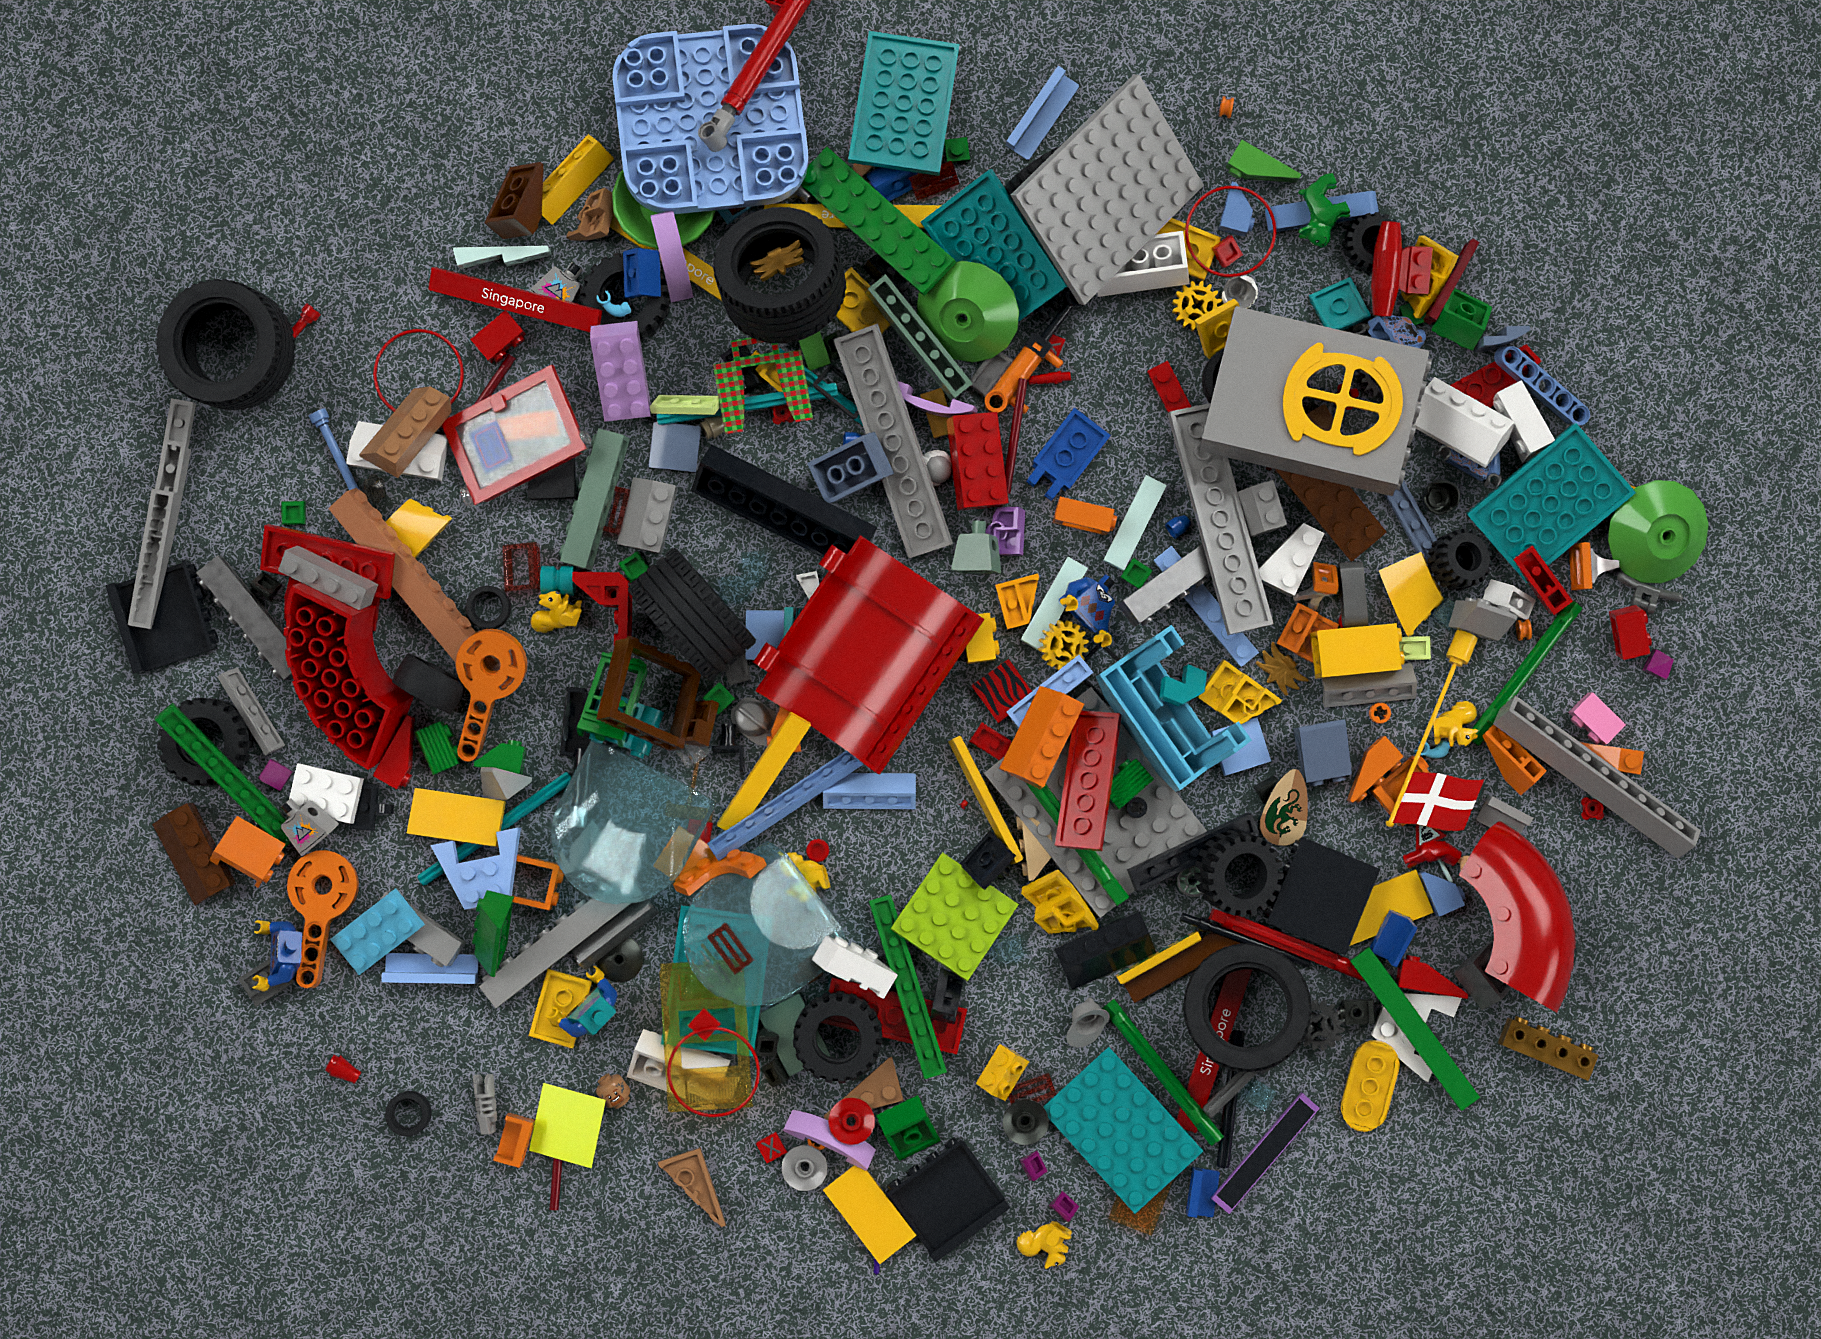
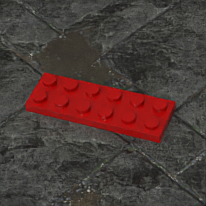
[260,524,395,599]
[1055,710,1122,851]
[822,977,967,1054]

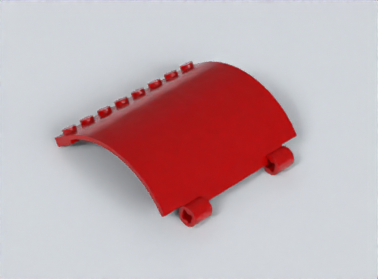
[753,535,985,775]

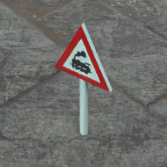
[1416,824,1453,882]

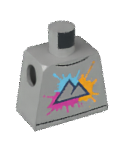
[529,262,583,303]
[281,798,339,856]

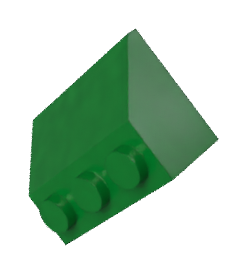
[472,890,514,977]

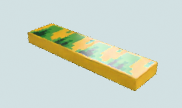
[1115,930,1202,984]

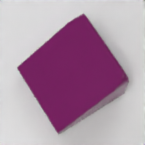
[258,759,293,791]

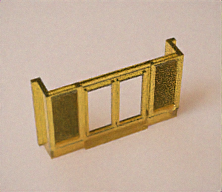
[659,958,753,1112]

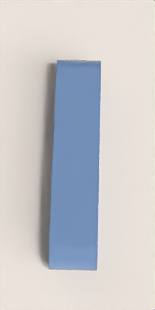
[1265,191,1379,233]
[1494,346,1590,425]

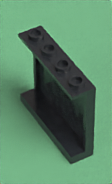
[105,560,219,674]
[1264,837,1380,955]
[886,1137,1010,1262]

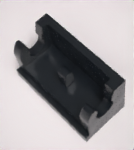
[930,968,963,1024]

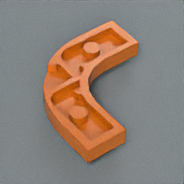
[673,849,767,896]

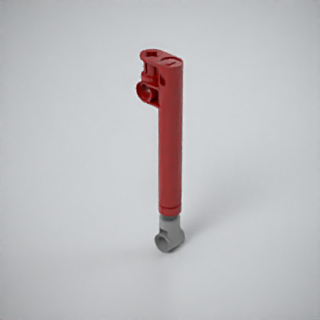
[698,0,812,152]

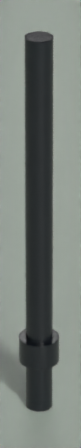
[1180,912,1311,967]

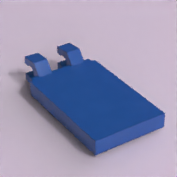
[1026,407,1111,501]

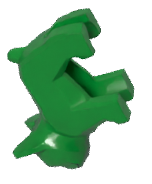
[1298,173,1350,248]

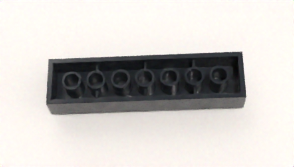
[691,444,878,557]

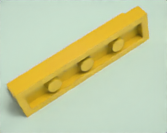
[542,134,614,225]

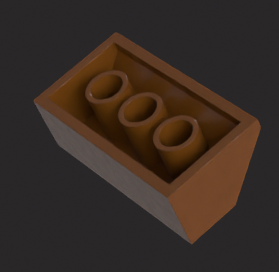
[152,803,236,906]

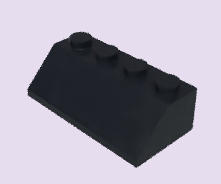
[1053,910,1156,990]

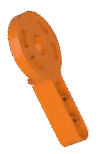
[456,629,527,762]
[287,850,359,989]

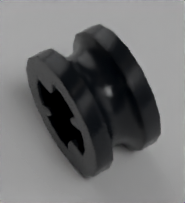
[1125,797,1147,818]

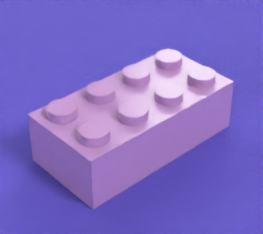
[590,321,651,422]

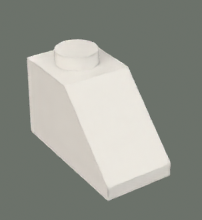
[1483,579,1536,620]

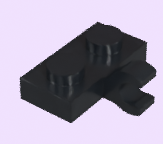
[350,784,394,831]

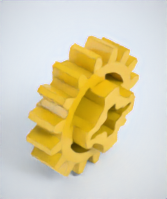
[1172,281,1222,331]
[1038,620,1089,670]

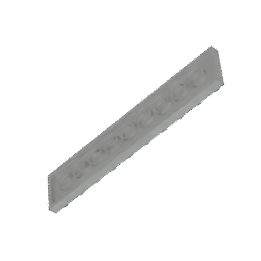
[834,324,953,558]
[1167,403,1273,636]

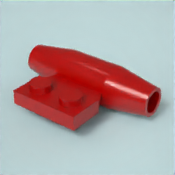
[1371,221,1433,316]

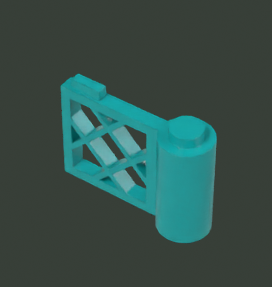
[586,689,664,759]

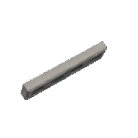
[217,667,285,756]

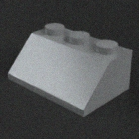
[617,477,678,555]

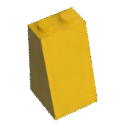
[1310,623,1405,679]

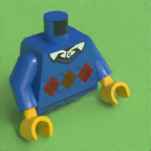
[1059,574,1115,648]
[252,920,302,992]

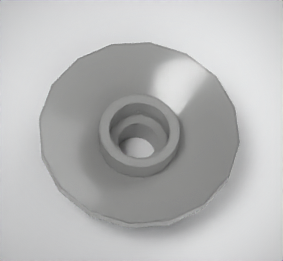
[781,1145,828,1191]

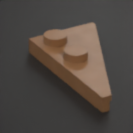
[658,1147,726,1227]

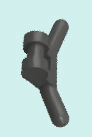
[1617,573,1683,615]

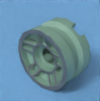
[1176,865,1204,897]

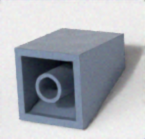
[1293,719,1352,786]

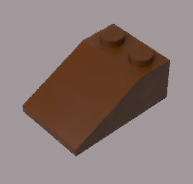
[485,162,544,239]

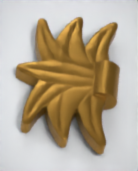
[750,240,804,282]
[1255,642,1309,696]

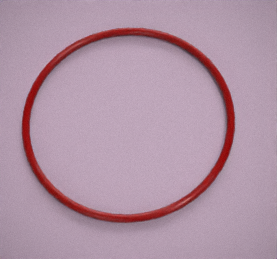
[1185,186,1276,278]
[373,329,464,412]
[667,1027,760,1117]

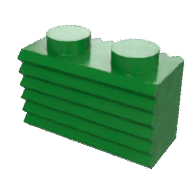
[415,721,461,775]
[1109,758,1154,810]

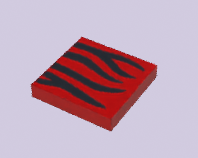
[971,659,1032,723]

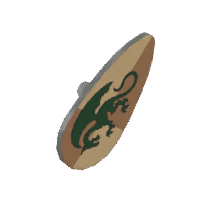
[1260,768,1308,846]

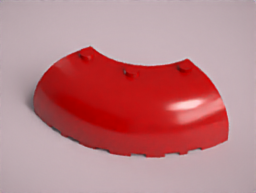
[284,583,414,770]
[1458,821,1576,1013]

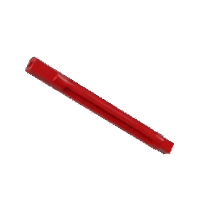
[1209,908,1365,982]

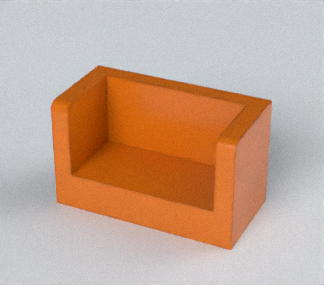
[493,1113,535,1168]

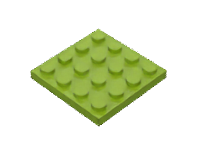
[891,852,1019,982]

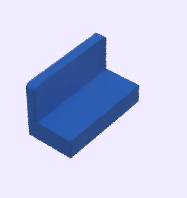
[866,167,922,201]
[623,248,661,298]
[1370,910,1417,967]
[1186,1167,1220,1218]

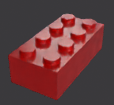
[946,412,1009,511]

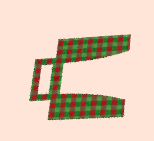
[713,337,813,434]

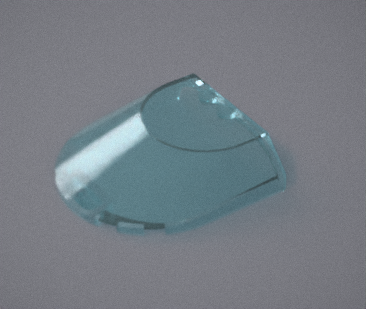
[551,740,716,904]
[683,840,846,1007]

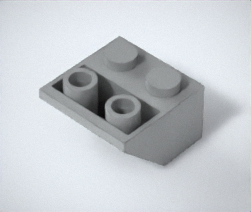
[1448,597,1518,641]

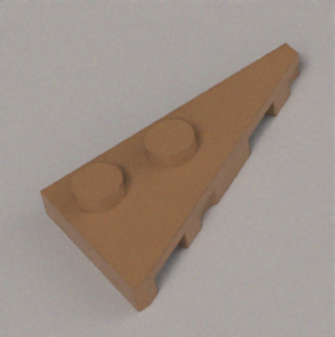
[824,1057,904,1120]

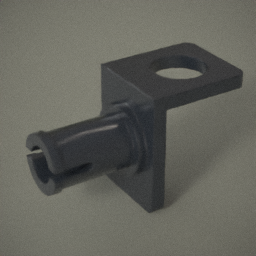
[712,724,745,775]

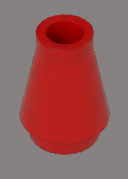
[325,1055,361,1084]

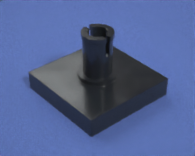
[960,831,1016,890]

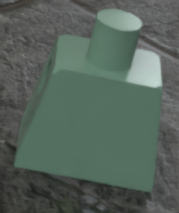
[951,521,1001,574]

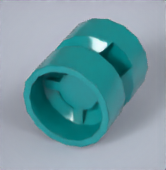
[540,566,576,596]

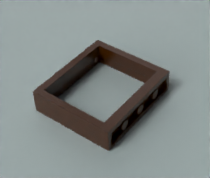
[596,636,701,751]

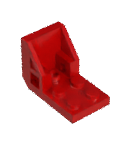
[572,572,633,645]

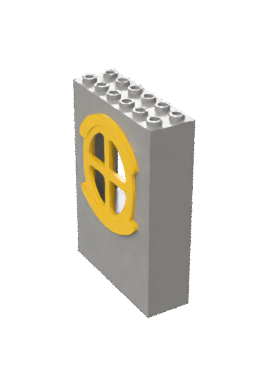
[1200,306,1432,496]

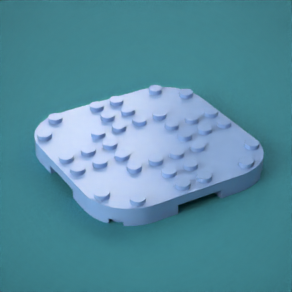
[613,24,808,214]

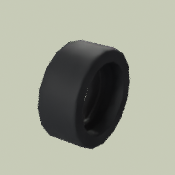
[465,585,512,629]
[385,1091,432,1137]

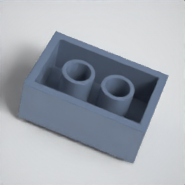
[807,432,894,504]

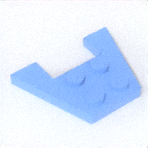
[431,828,521,910]

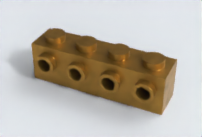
[1498,1016,1599,1081]

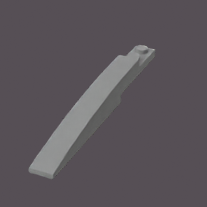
[128,398,196,629]

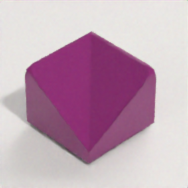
[1642,649,1674,680]

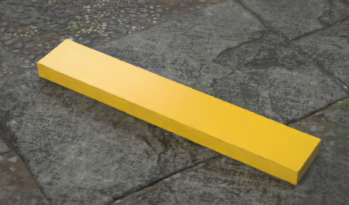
[717,712,811,831]
[948,736,1023,865]

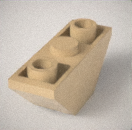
[1016,816,1052,881]

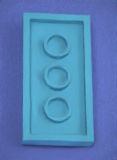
[330,888,425,975]

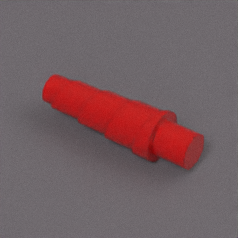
[1028,371,1071,385]

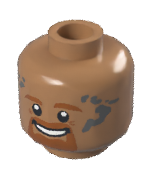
[596,1073,631,1109]

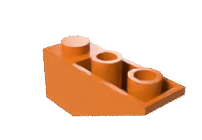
[1347,736,1404,803]

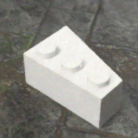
[1493,380,1555,464]
[1258,523,1325,597]
[812,936,898,999]

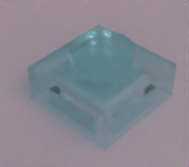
[1431,598,1455,631]
[1244,1079,1277,1112]

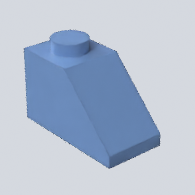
[1218,181,1255,237]
[1418,871,1465,917]

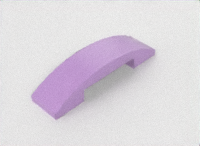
[650,211,693,303]
[898,381,978,417]
[783,1110,876,1171]

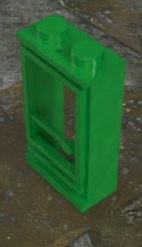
[577,652,648,748]

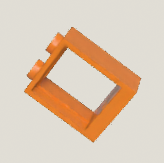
[1053,496,1117,536]
[512,854,565,910]

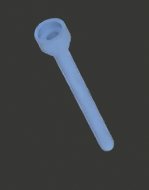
[309,408,359,490]

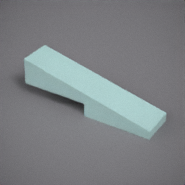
[453,246,551,269]
[1103,475,1166,571]
[1021,557,1088,651]

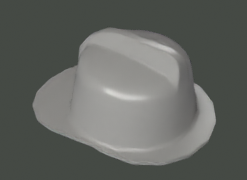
[731,697,777,746]
[1066,998,1110,1048]

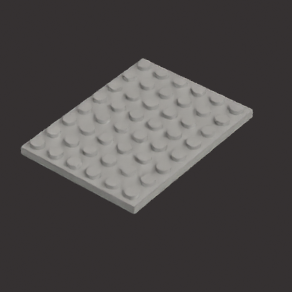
[1011,74,1204,305]
[983,687,1207,918]

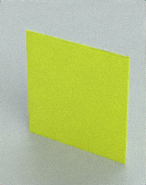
[529,1083,606,1168]

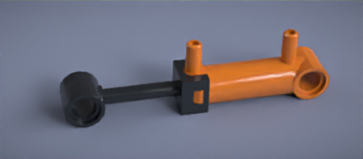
[984,287,1084,415]

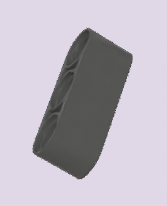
[1338,561,1368,628]

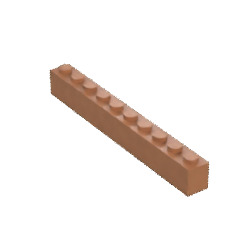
[328,488,501,680]

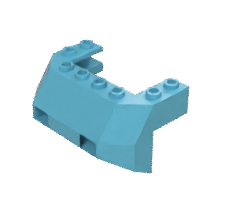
[1096,625,1252,792]

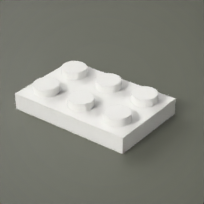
[289,763,364,824]

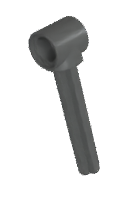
[1202,1043,1271,1118]

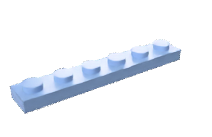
[1153,546,1259,667]

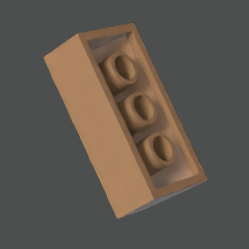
[359,386,452,478]

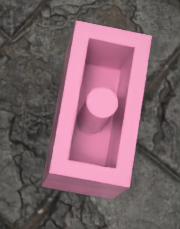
[1568,692,1626,745]

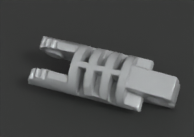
[473,1074,497,1135]

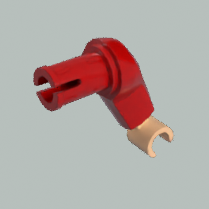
[1403,840,1469,871]

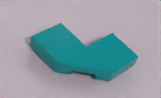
[1159,664,1207,707]

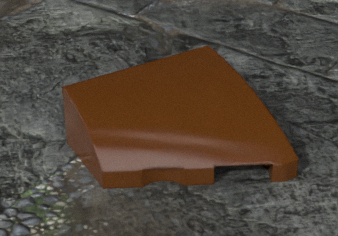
[685,700,719,747]

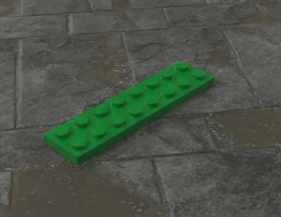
[801,147,956,296]

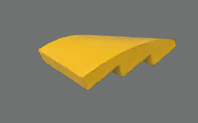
[1400,235,1459,318]
[386,499,452,559]
[1379,552,1444,637]
[1197,659,1282,724]
[1021,869,1099,934]

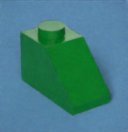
[474,740,527,775]

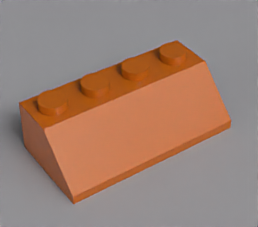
[999,686,1084,790]

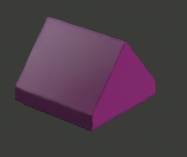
[1019,1151,1047,1181]
[1048,1191,1079,1222]

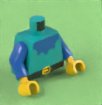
[546,966,618,1038]

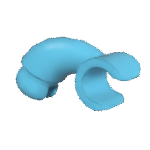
[597,290,631,317]
[1414,740,1451,759]

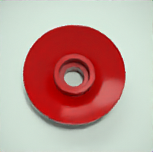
[828,1098,875,1145]

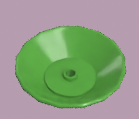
[612,170,716,250]
[917,261,1019,362]
[1608,480,1709,583]

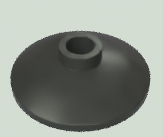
[597,937,643,982]
[1002,1099,1049,1145]

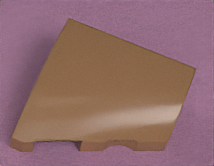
[566,188,614,241]

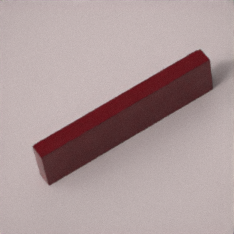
[1423,238,1480,325]

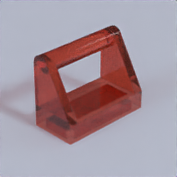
[502,542,541,592]

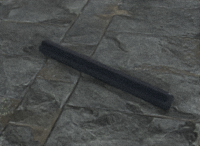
[1217,1030,1245,1168]

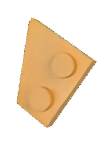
[995,574,1039,630]

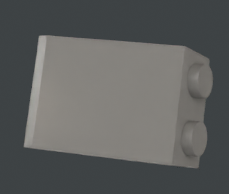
[1238,480,1287,538]

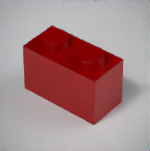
[470,310,526,363]
[1609,605,1652,660]

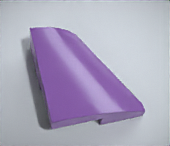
[986,507,1025,556]

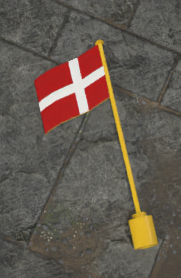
[1386,630,1484,831]

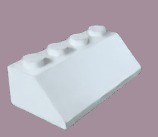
[1097,231,1190,297]
[1412,377,1514,468]
[346,421,448,481]
[627,1029,731,1108]

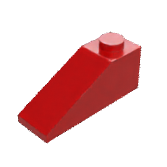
[1513,545,1573,615]
[372,715,415,789]
[1396,955,1468,999]

